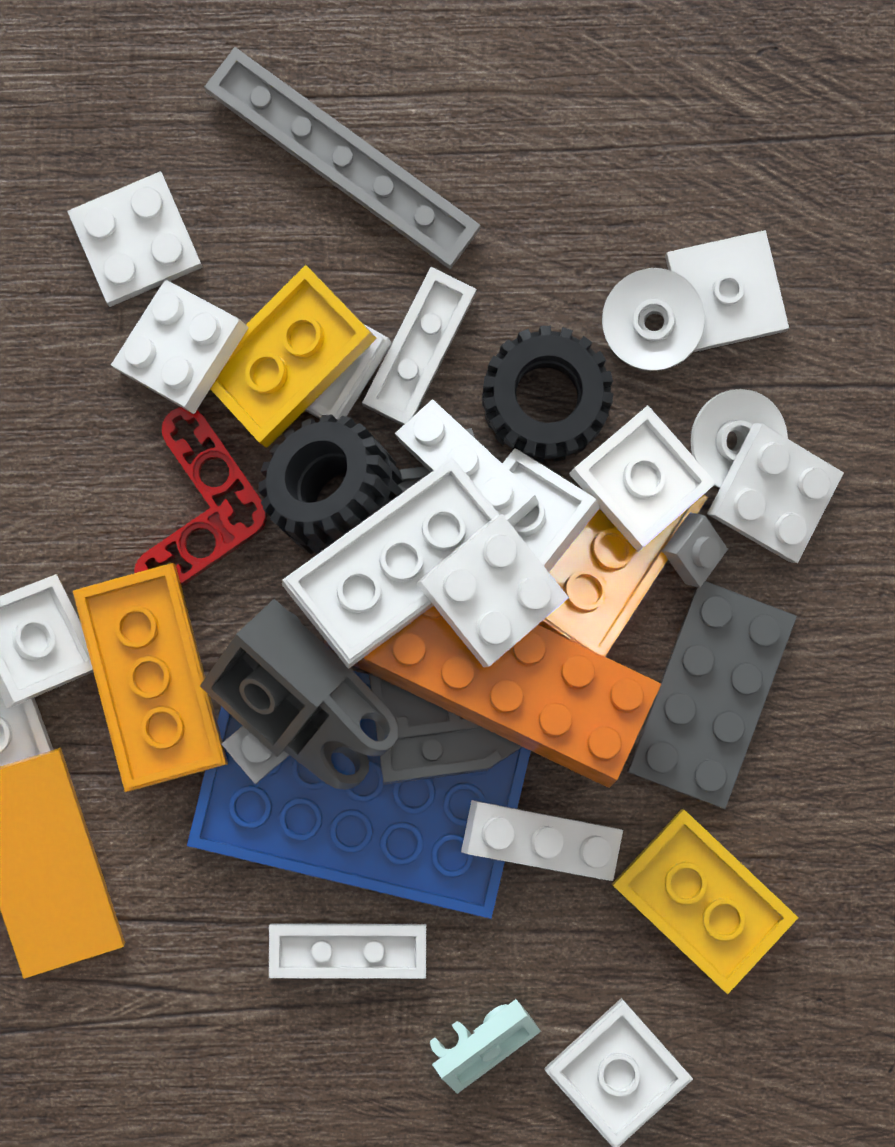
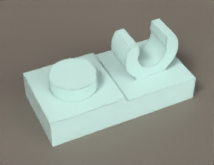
[430,999,541,1094]

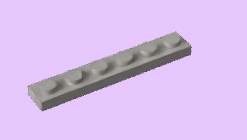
[205,47,481,269]

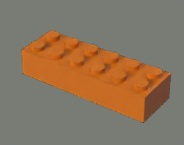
[324,606,661,788]

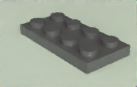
[627,581,797,809]

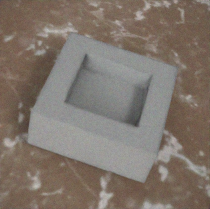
[662,513,728,588]
[221,726,290,784]

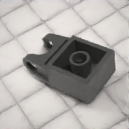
[200,599,398,790]

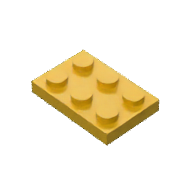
[210,265,377,448]
[612,809,799,994]

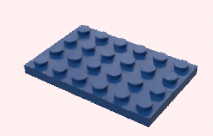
[187,671,531,919]

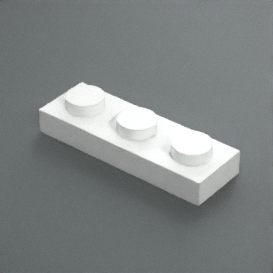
[362,267,477,426]
[395,399,539,527]
[461,800,623,881]
[269,924,426,979]

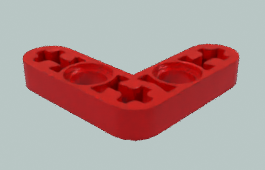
[134,407,267,587]

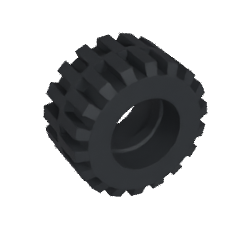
[482,325,614,462]
[259,414,403,555]

